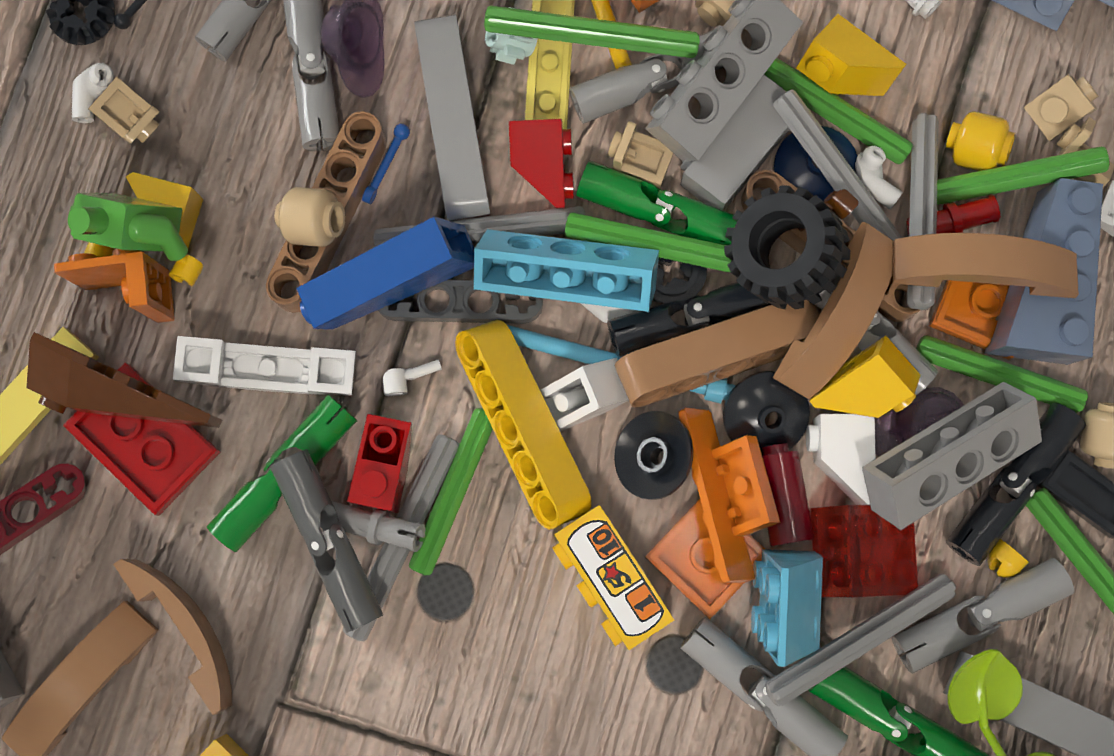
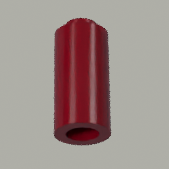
[761,443,815,546]

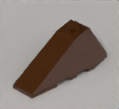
[26,332,223,428]

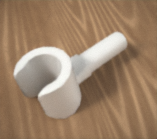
[383,360,442,396]

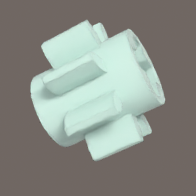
[485,7,538,65]

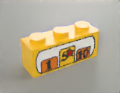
[552,505,675,650]

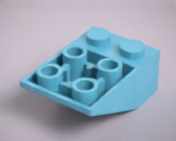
[751,549,823,667]

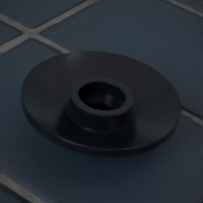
[723,371,810,456]
[614,411,693,500]

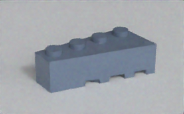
[984,178,1103,365]

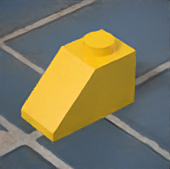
[796,13,907,96]
[809,335,921,418]

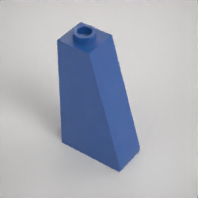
[296,217,474,330]

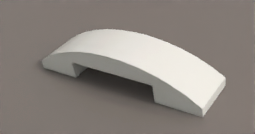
[173,336,356,395]

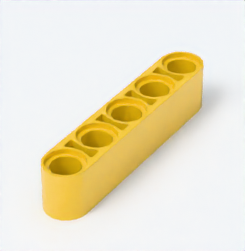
[455,320,591,529]

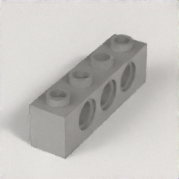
[645,0,803,162]
[862,382,1042,530]

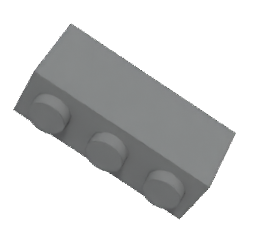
[680,75,790,211]

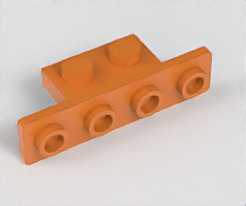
[678,407,780,583]

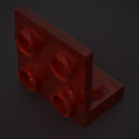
[810,505,918,598]

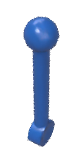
[362,124,410,205]

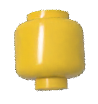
[946,111,1016,171]

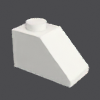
[540,358,629,431]
[806,414,876,506]

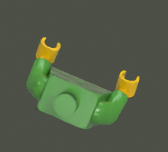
[68,193,203,286]

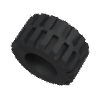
[724,185,851,309]

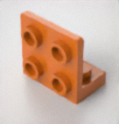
[54,249,175,323]

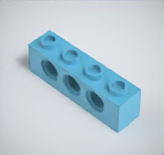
[474,229,659,312]

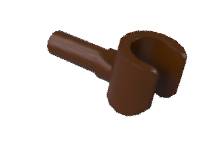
[798,189,859,232]

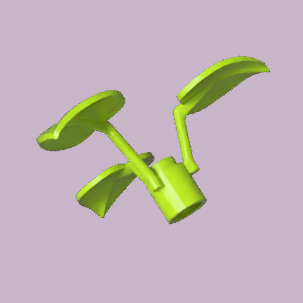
[947,649,1056,756]

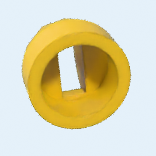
[987,539,1029,578]

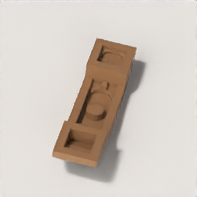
[773,222,894,399]
[893,233,1079,298]
[113,559,232,715]
[1,601,159,756]

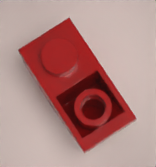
[509,119,574,208]
[347,414,412,513]

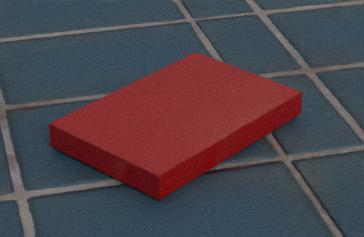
[63,362,221,516]

